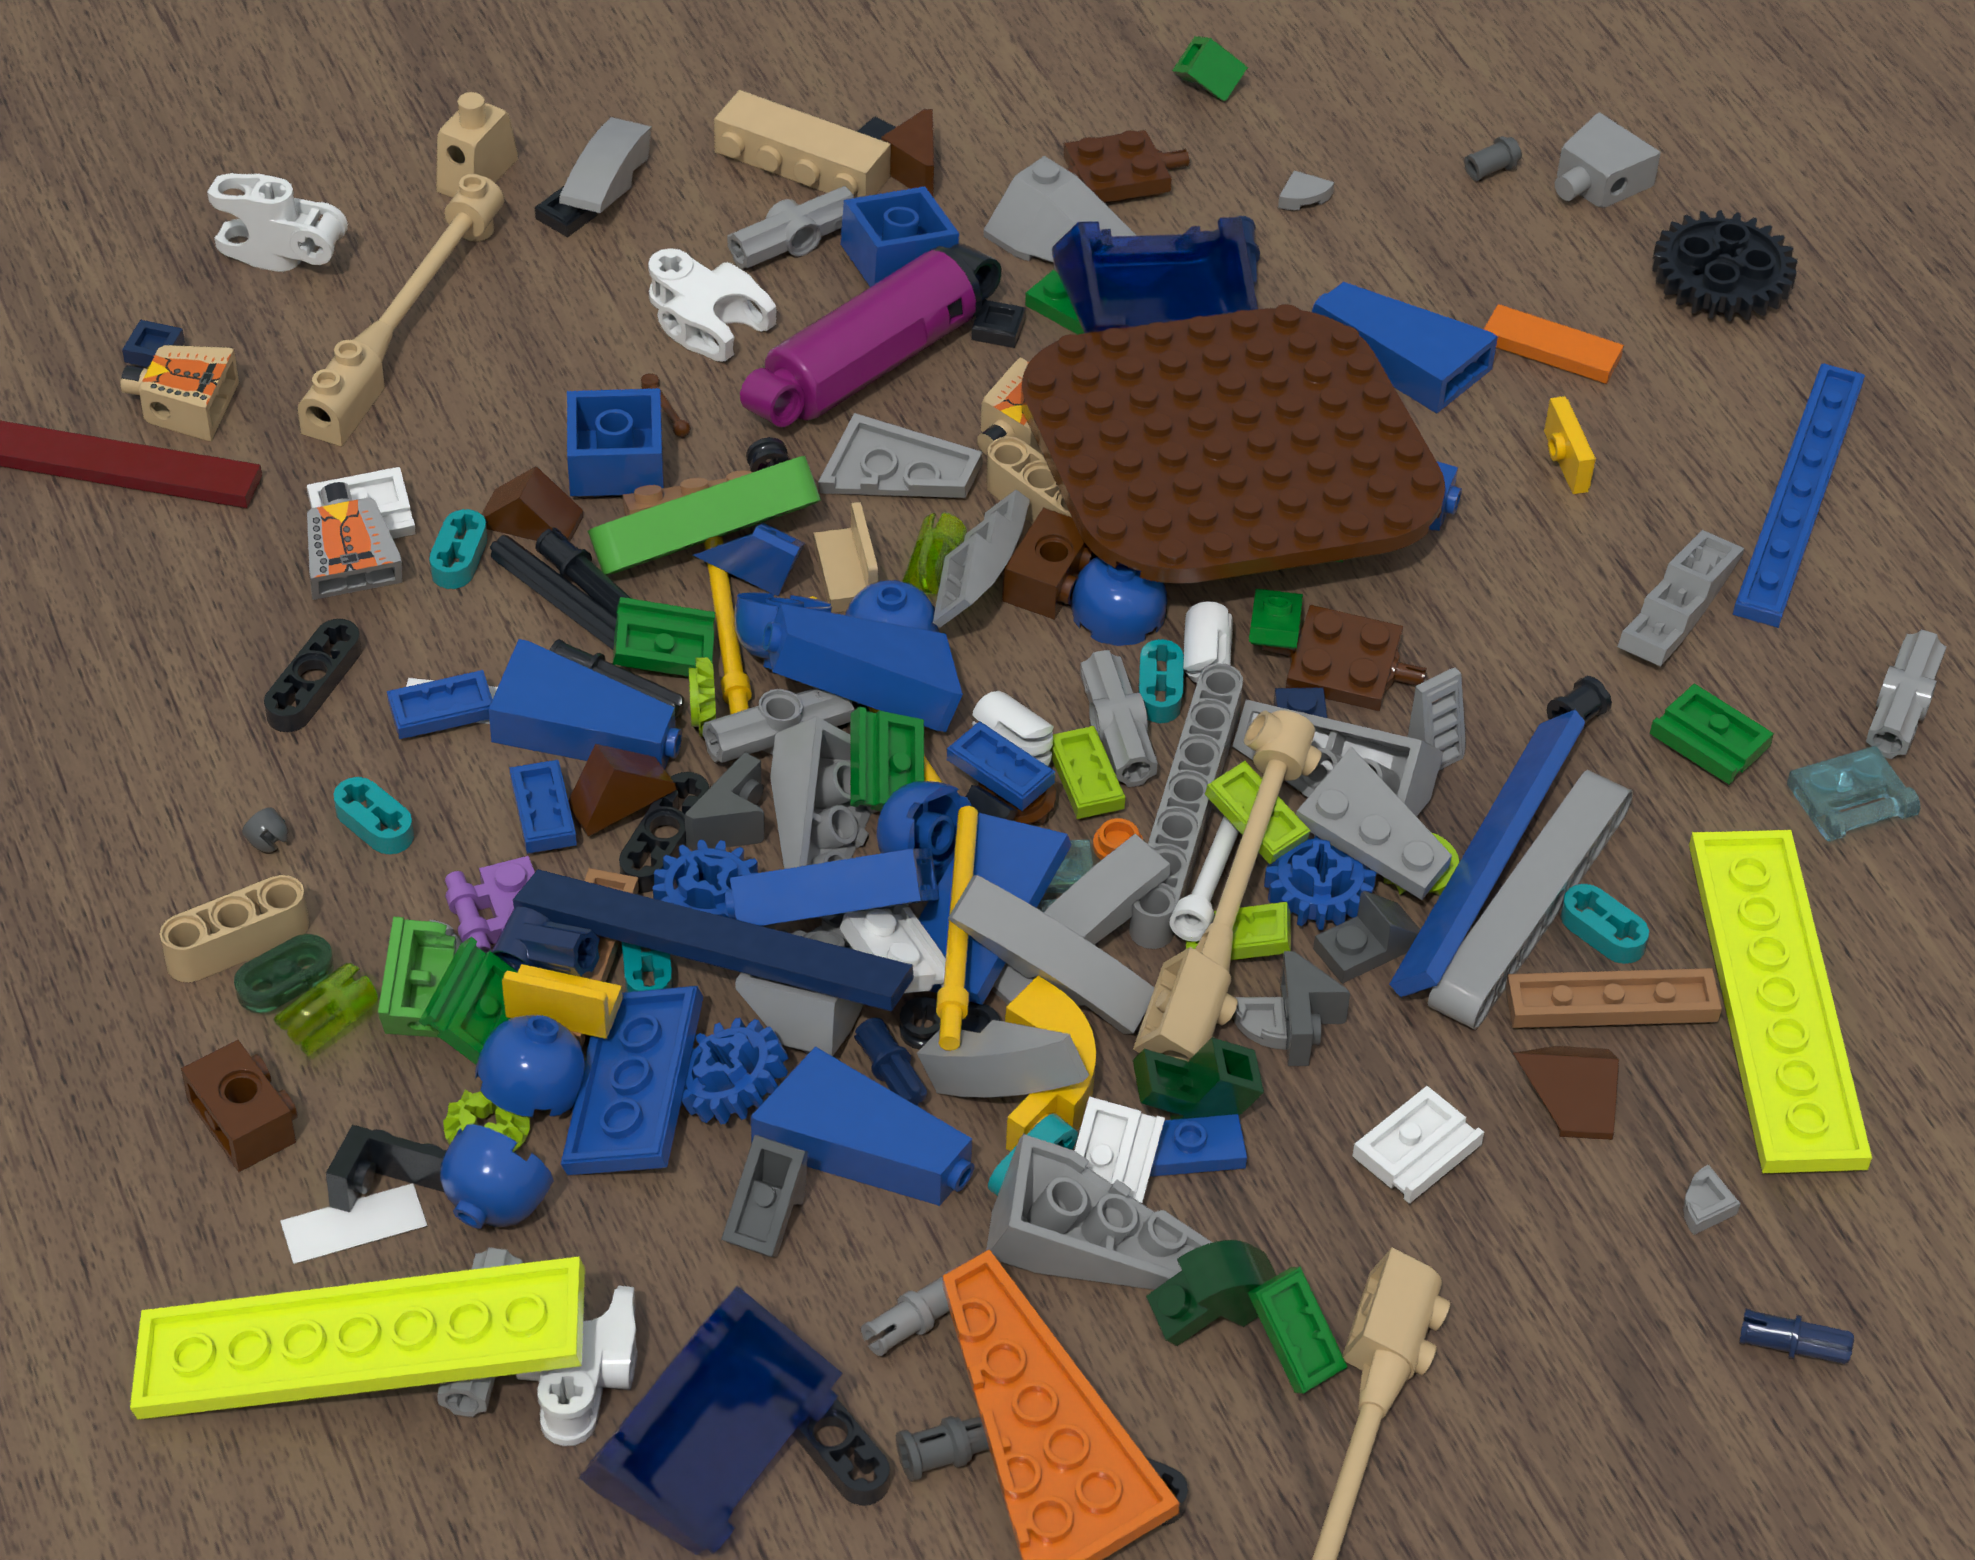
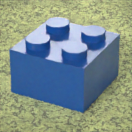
[841,186,960,287]
[567,388,664,496]

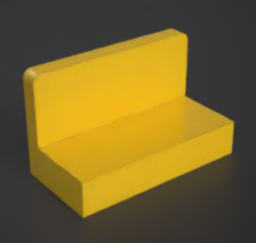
[502,964,623,1039]

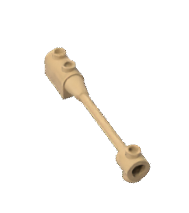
[298,174,504,446]
[1133,710,1322,1061]
[1312,1248,1450,1560]

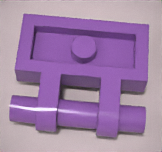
[445,856,535,953]

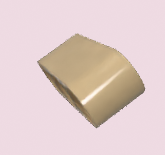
[986,436,1072,524]
[160,875,309,982]

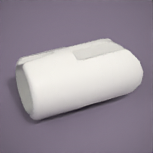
[1183,601,1233,685]
[972,691,1054,766]

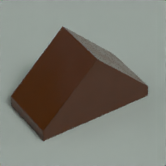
[881,109,934,196]
[482,466,583,541]
[568,744,677,837]

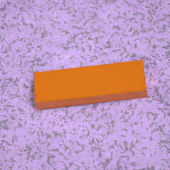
[1484,304,1624,384]

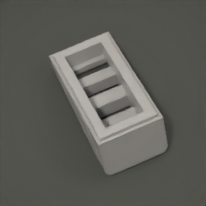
[1408,667,1465,770]

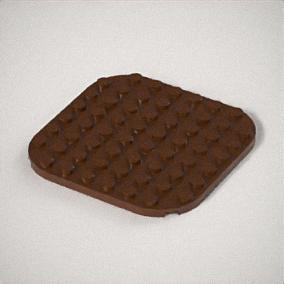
[1021,304,1445,583]

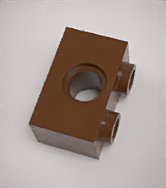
[1003,507,1097,620]
[181,1040,298,1172]

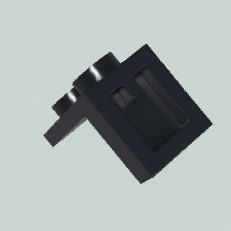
[326,1124,446,1212]

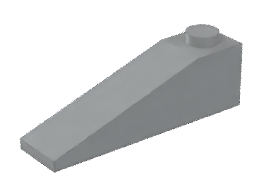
[983,156,1172,298]
[1233,700,1444,817]
[770,716,878,869]
[735,904,909,1056]
[986,1134,1212,1290]

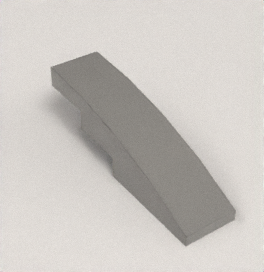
[933,490,1030,628]
[1617,530,1745,666]
[991,834,1170,1005]
[948,875,1155,1034]

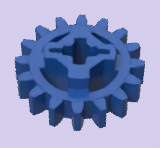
[1264,835,1376,930]
[652,840,758,918]
[681,1018,788,1125]

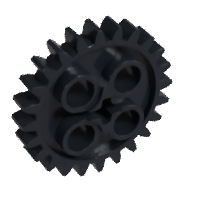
[1652,210,1797,321]

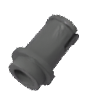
[1464,136,1522,181]

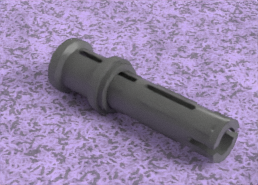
[896,1416,989,1481]

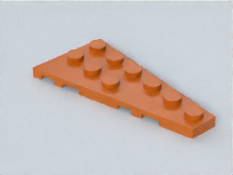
[943,1249,1179,1560]

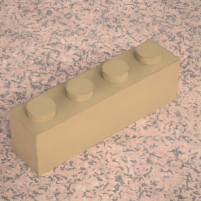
[714,90,891,198]

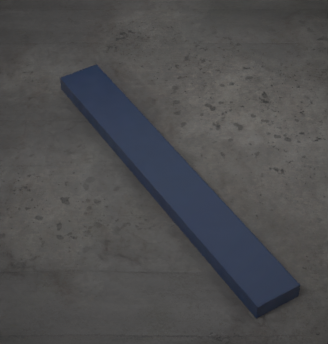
[513,869,914,1011]

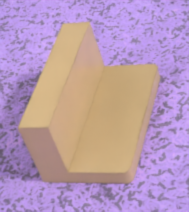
[814,502,878,613]

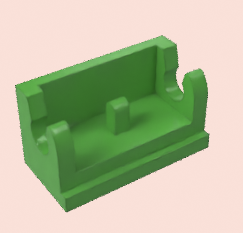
[378,917,457,1038]

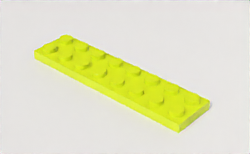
[1689,830,1872,1173]
[130,1256,585,1420]

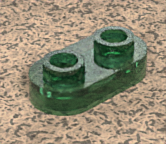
[234,934,334,1013]

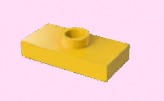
[1544,396,1596,494]

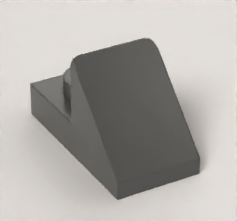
[685,752,765,851]
[1313,891,1421,984]
[1280,951,1350,1066]
[721,1135,808,1257]

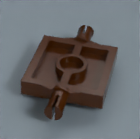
[1064,130,1190,203]
[1262,605,1427,711]

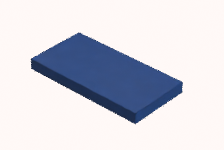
[918,813,1072,1005]
[561,986,704,1175]

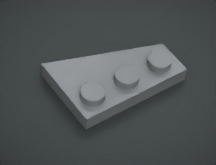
[818,413,983,498]
[1296,747,1452,900]

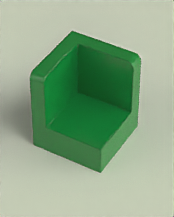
[1172,36,1248,101]

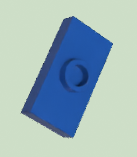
[387,670,492,739]
[946,721,1055,811]
[509,760,577,854]
[1149,1114,1247,1177]

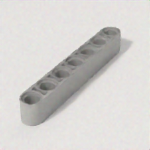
[1129,663,1243,949]
[1428,770,1633,1030]

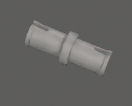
[861,1270,952,1356]

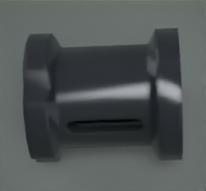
[1546,675,1612,732]

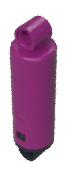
[740,243,1002,427]

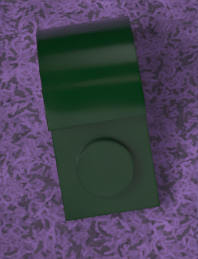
[1133,1037,1264,1120]
[1146,1240,1276,1346]

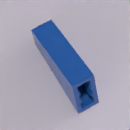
[1312,282,1498,414]
[762,604,963,732]
[488,639,682,770]
[725,849,939,926]
[751,1046,974,1206]

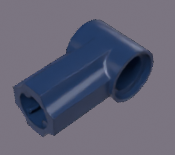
[492,906,600,977]

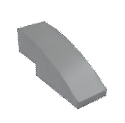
[559,117,651,213]
[917,1020,1089,1097]

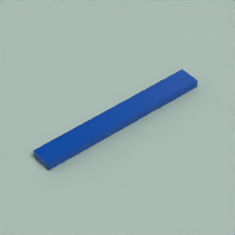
[1732,363,1865,628]
[1389,710,1585,997]

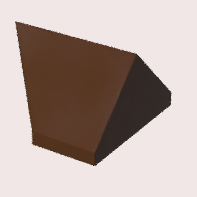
[1513,1046,1619,1140]

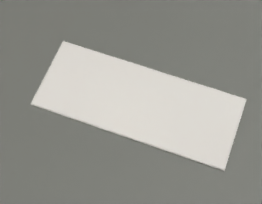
[280,1183,427,1264]

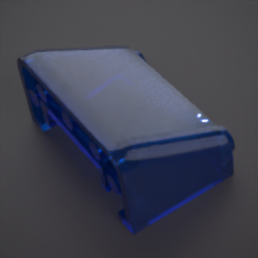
[1051,217,1258,333]
[578,1286,843,1556]

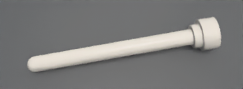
[1169,816,1239,942]

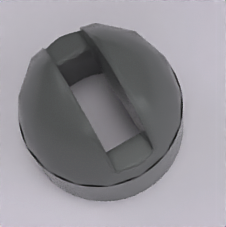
[242,807,288,852]

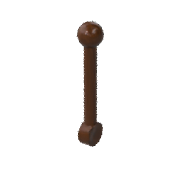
[641,373,691,437]

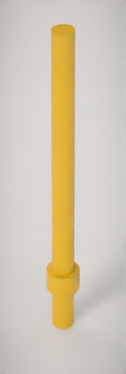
[704,535,752,714]
[936,806,978,1051]

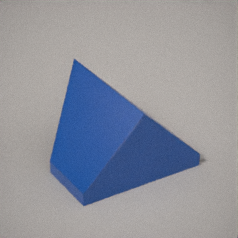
[693,523,805,596]

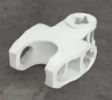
[207,173,348,272]
[648,248,776,362]
[516,1286,638,1446]

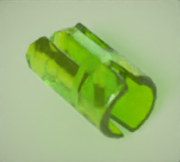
[902,512,967,594]
[273,963,379,1057]

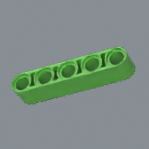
[588,456,821,576]

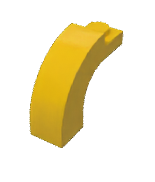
[1005,976,1096,1152]

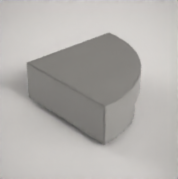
[1278,170,1334,210]
[1232,997,1287,1050]
[1683,1164,1740,1235]

